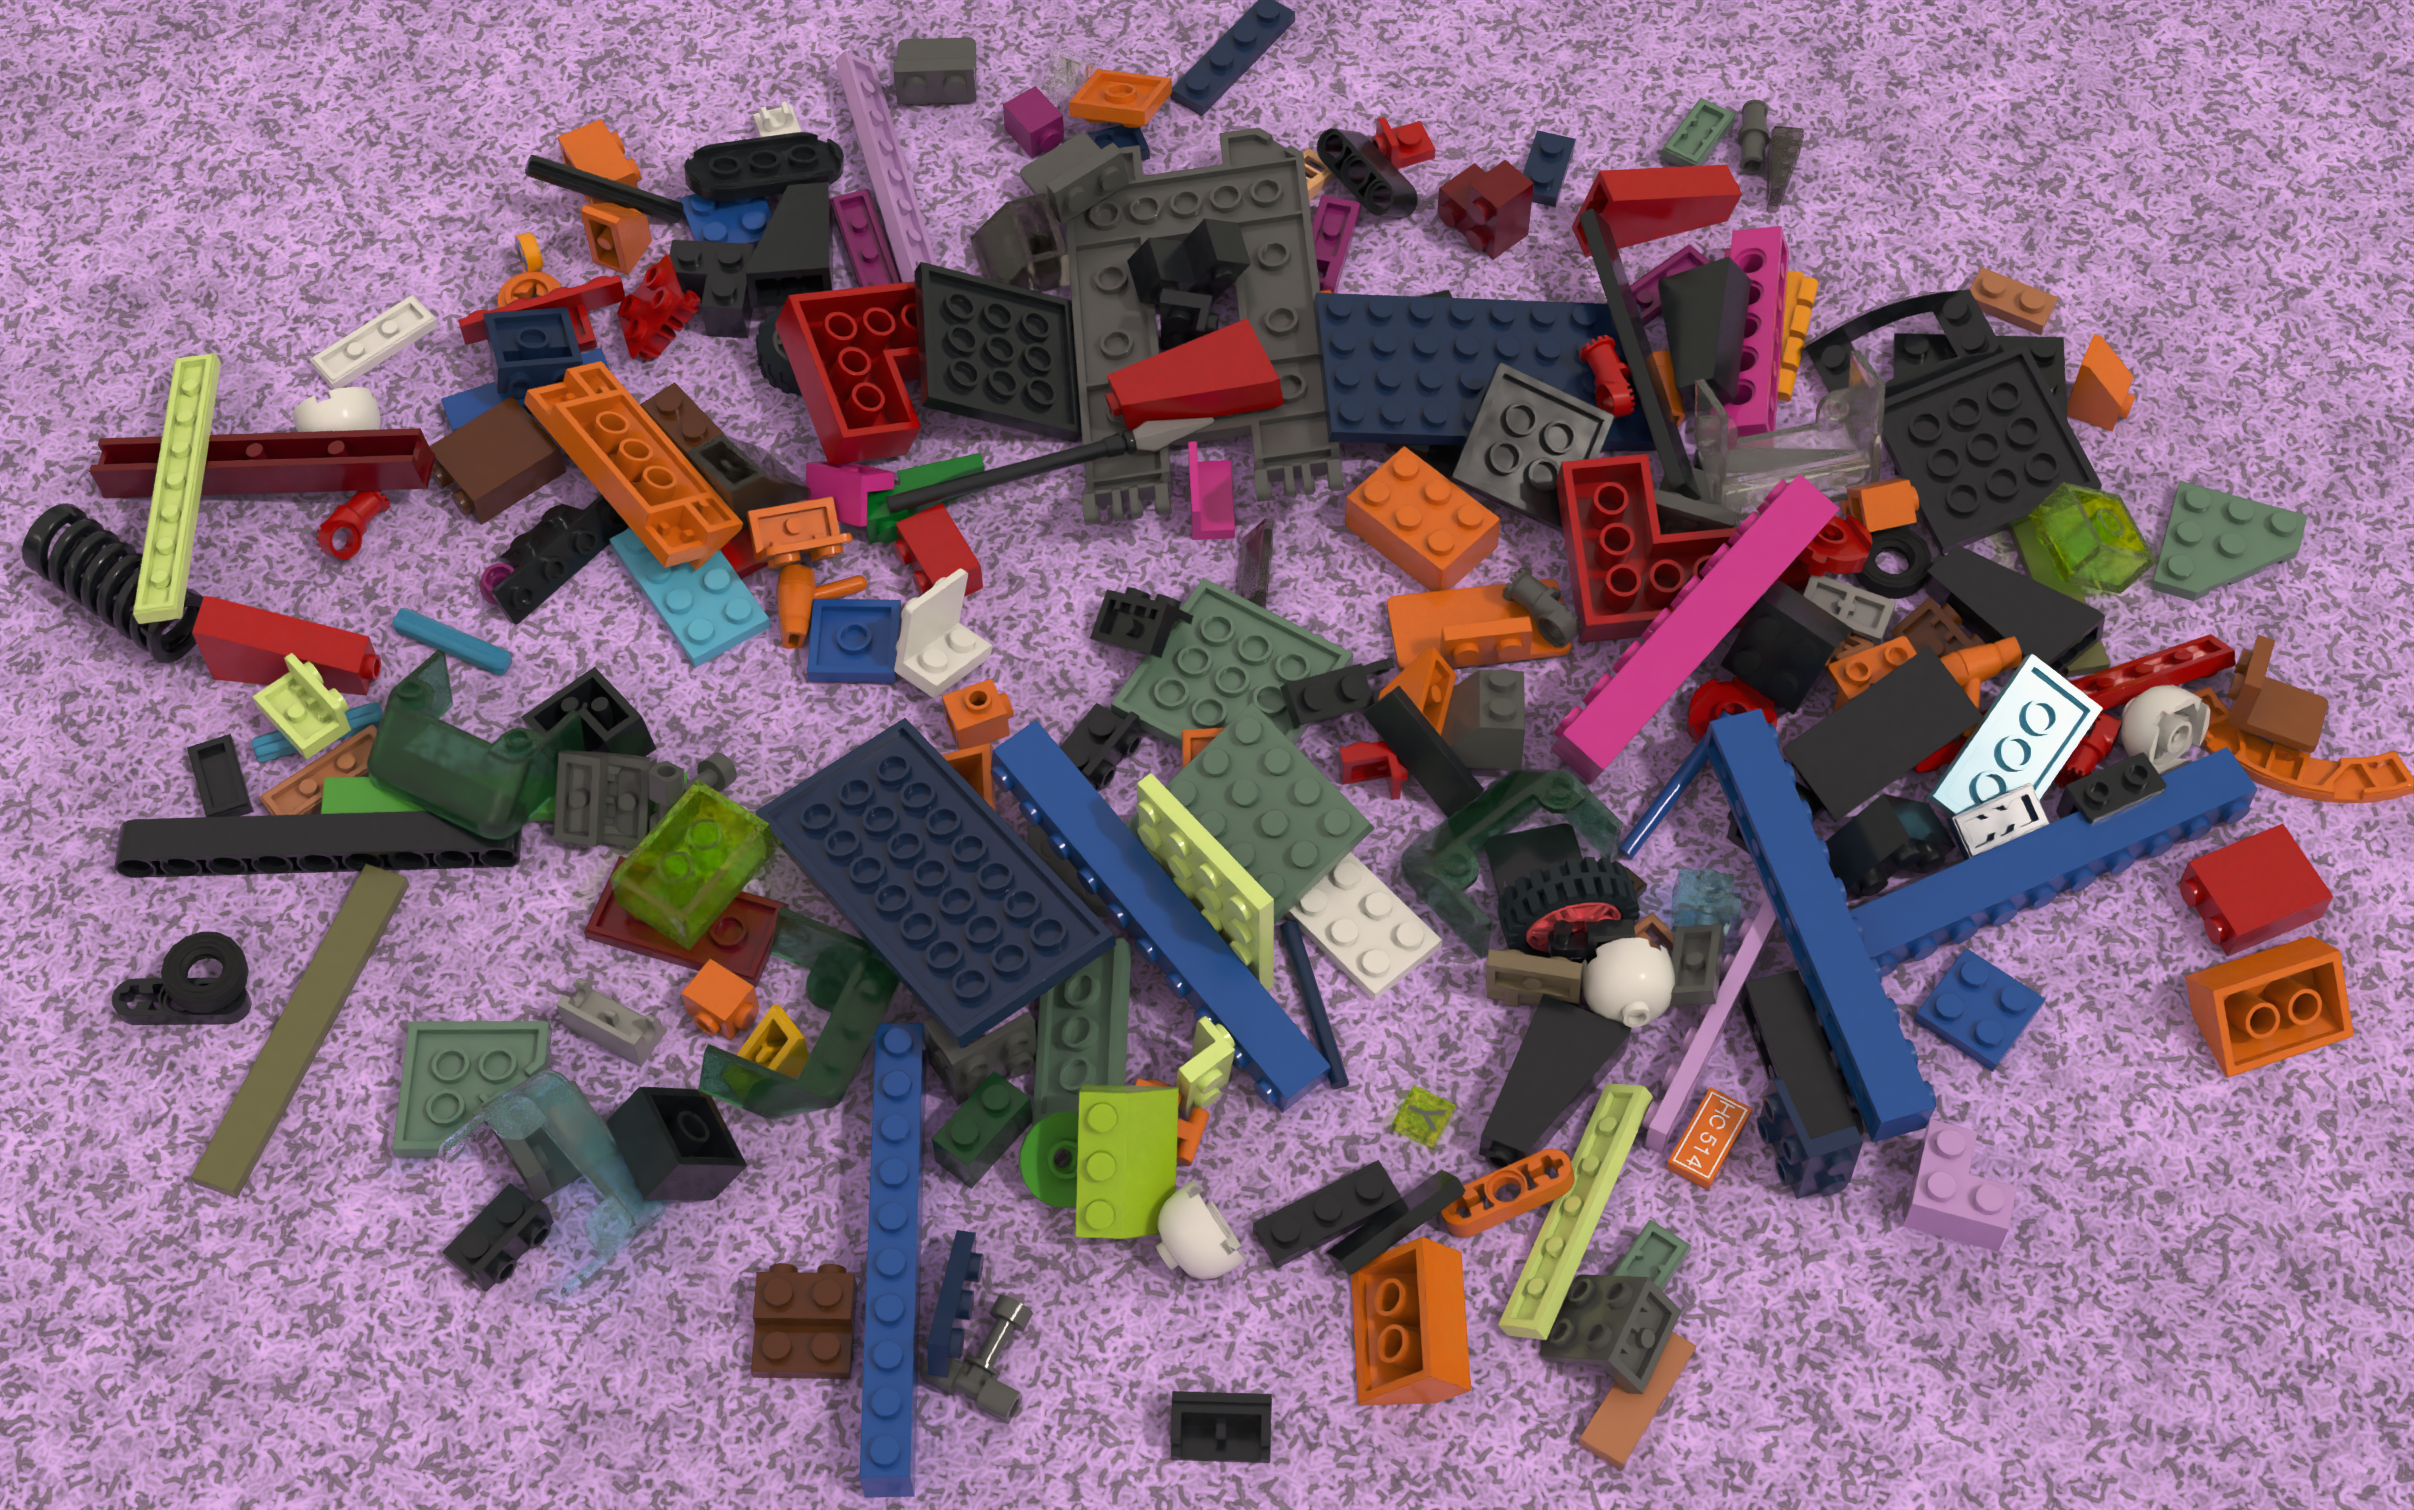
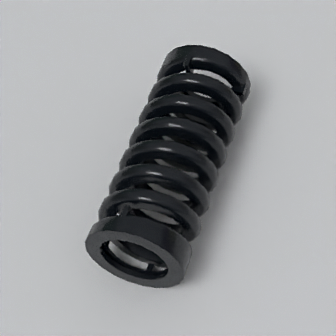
[22,503,203,663]

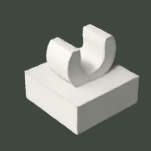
[753,101,801,137]

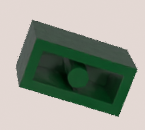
[931,1071,1033,1189]

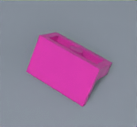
[1188,441,1235,540]
[805,461,894,527]

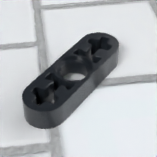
[112,978,252,1025]

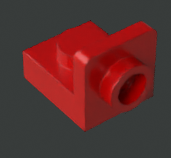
[1372,117,1435,169]

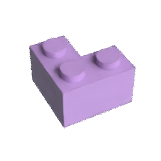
[1903,1119,2017,1252]

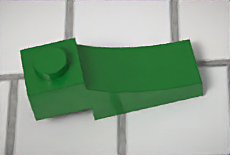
[865,453,987,544]

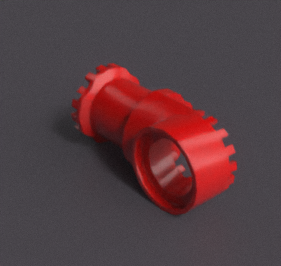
[1579,335,1635,419]
[316,490,391,560]
[2054,712,2122,788]

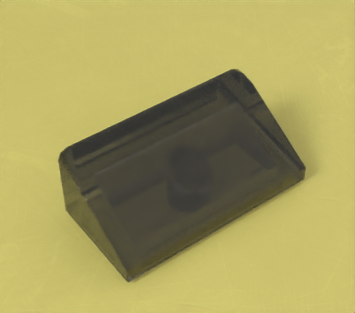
[1235,519,1273,609]

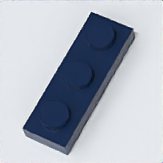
[927,1230,984,1378]

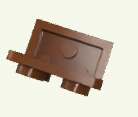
[2226,635,2328,753]

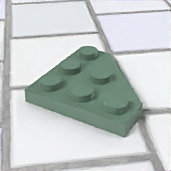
[2150,481,2308,601]
[392,1021,552,1158]

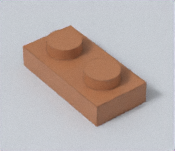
[1969,267,2059,335]

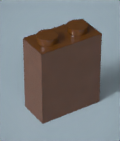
[429,396,566,525]

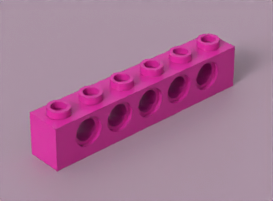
[1710,226,1789,449]

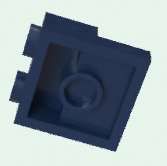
[484,307,583,398]

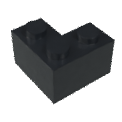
[1127,218,1251,306]
[669,240,755,338]
[521,667,657,771]
[1825,794,1956,897]

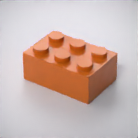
[1345,446,1501,592]

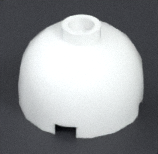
[292,387,382,432]
[2121,685,2210,776]
[1581,937,1675,1028]
[1156,1180,1247,1279]

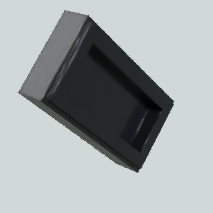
[187,734,254,817]

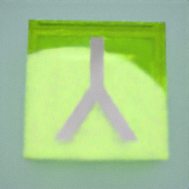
[1392,1085,1456,1150]

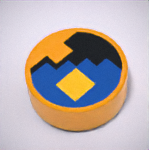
[515,232,543,272]

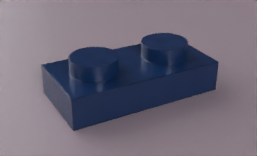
[1523,130,1576,207]

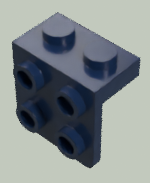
[1757,1076,1863,1199]

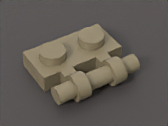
[1486,949,1583,1008]

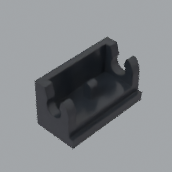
[1170,1391,1272,1463]

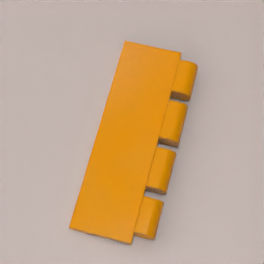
[1778,270,1819,402]

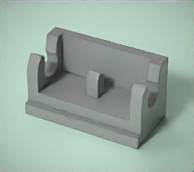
[1803,575,1896,647]
[556,978,667,1067]

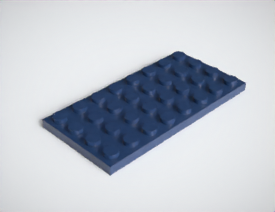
[1313,293,1657,451]
[755,718,1116,1048]

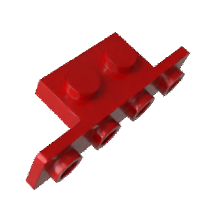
[458,275,625,352]

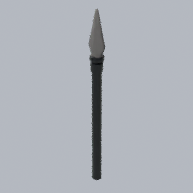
[886,417,1214,513]

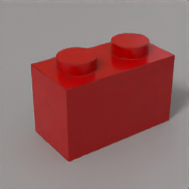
[893,503,983,597]

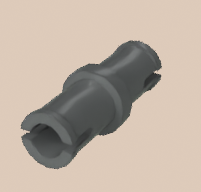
[1738,99,1770,175]

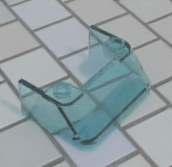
[437,1070,667,1302]

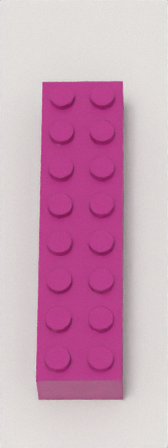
[1551,473,1840,785]

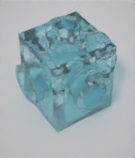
[1671,869,1742,937]

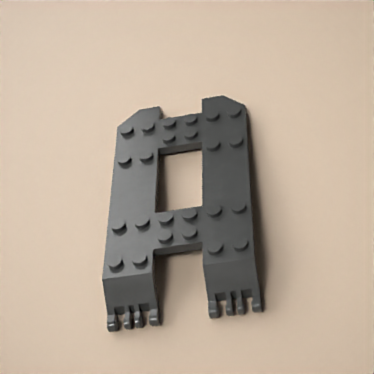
[1066,128,1344,526]

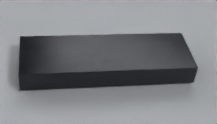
[1363,686,1484,818]
[1326,1169,1466,1275]

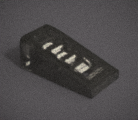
[1766,126,1804,214]

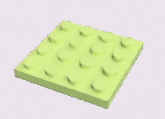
[1136,773,1274,991]

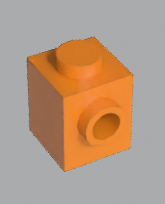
[942,678,1014,750]
[681,959,759,1041]

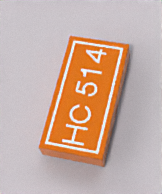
[1666,1087,1753,1190]

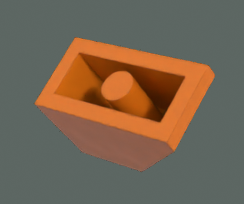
[580,203,652,275]
[2067,334,2136,432]
[1373,647,1457,736]

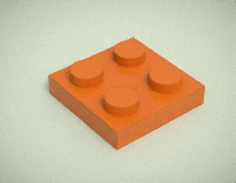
[1069,69,1172,128]

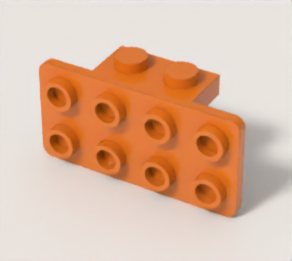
[1387,579,1571,672]

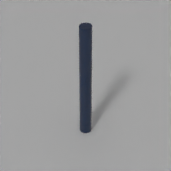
[1280,921,1349,1090]

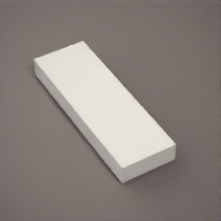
[309,295,438,389]

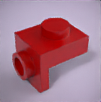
[1339,741,1408,800]

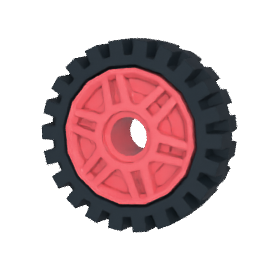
[1497,857,1640,958]

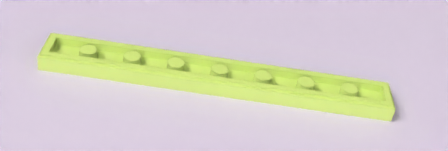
[133,353,221,624]

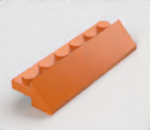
[524,361,743,571]

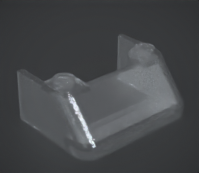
[1694,350,1885,521]

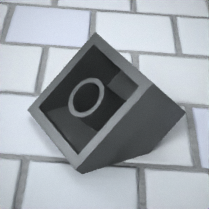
[1441,669,1525,770]

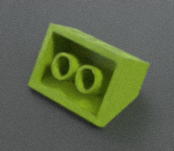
[1075,1084,1179,1239]

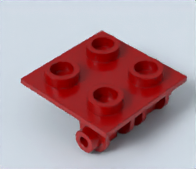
[617,253,701,361]

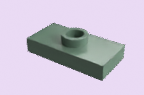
[1660,98,1736,167]
[1611,1219,1691,1292]

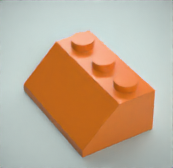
[2185,936,2354,1078]
[1351,1237,1471,1405]

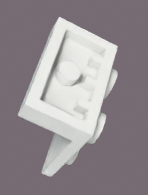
[894,568,992,699]

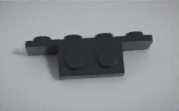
[491,494,629,624]

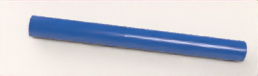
[1617,712,1731,860]

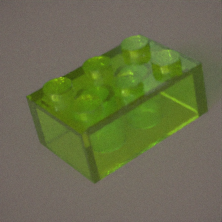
[610,779,775,950]

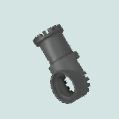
[1502,566,1582,648]

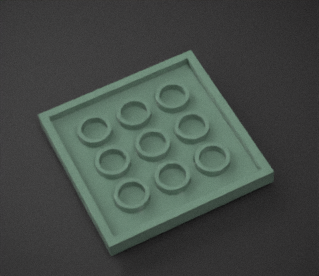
[1111,578,1353,750]
[1125,702,1375,925]

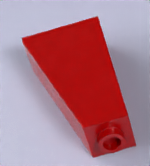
[1571,165,1742,257]
[1105,318,1284,430]
[192,596,381,696]

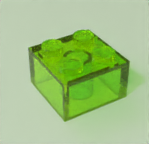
[2029,482,2157,594]

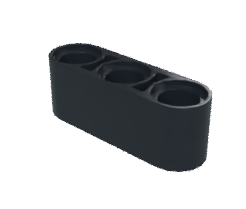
[1317,128,1418,218]

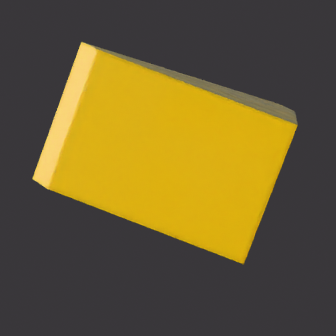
[725,1004,812,1104]

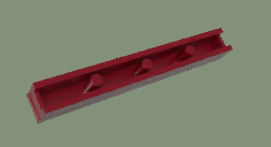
[89,428,436,498]

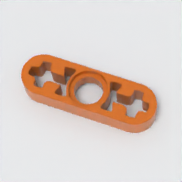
[1441,1149,1575,1238]

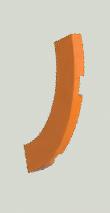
[2192,686,2414,804]

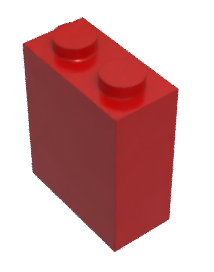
[2179,824,2333,957]

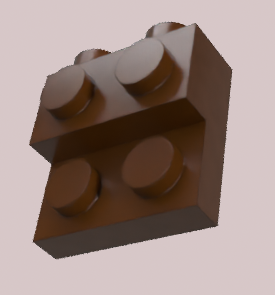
[751,1263,858,1379]

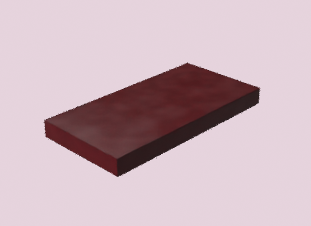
[584,856,790,988]

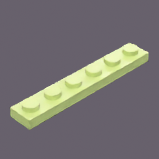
[1498,1084,1653,1340]

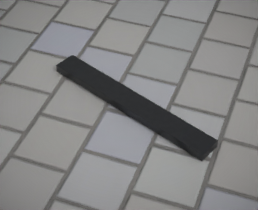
[1580,208,1701,500]

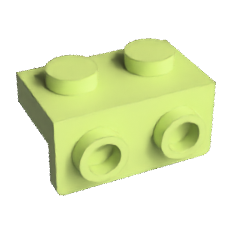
[252,653,351,760]
[1175,1016,1235,1115]

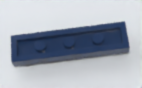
[1170,0,1295,116]

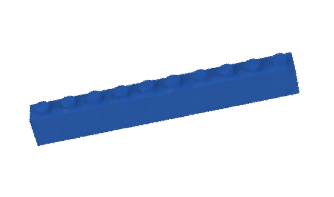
[1703,709,1936,1143]
[990,720,1331,1113]
[1849,747,2258,977]
[859,1023,927,1498]

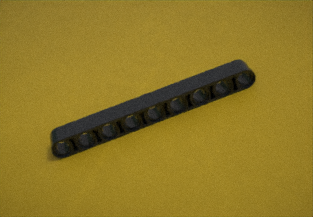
[114,809,523,878]

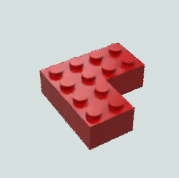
[775,281,921,466]
[1556,454,1759,643]

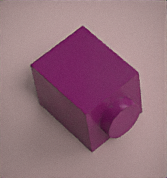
[1003,86,1065,159]

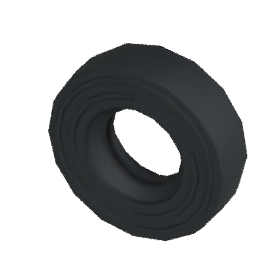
[1854,526,1931,599]
[161,932,249,1013]

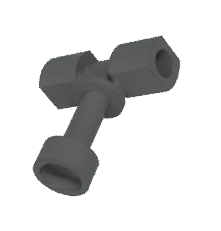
[649,752,737,855]
[919,1294,1033,1424]

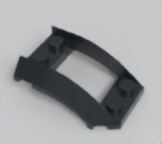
[1804,290,2005,440]

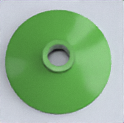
[1019,1111,1079,1208]

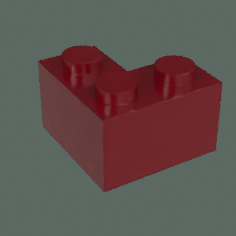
[1437,160,1534,260]

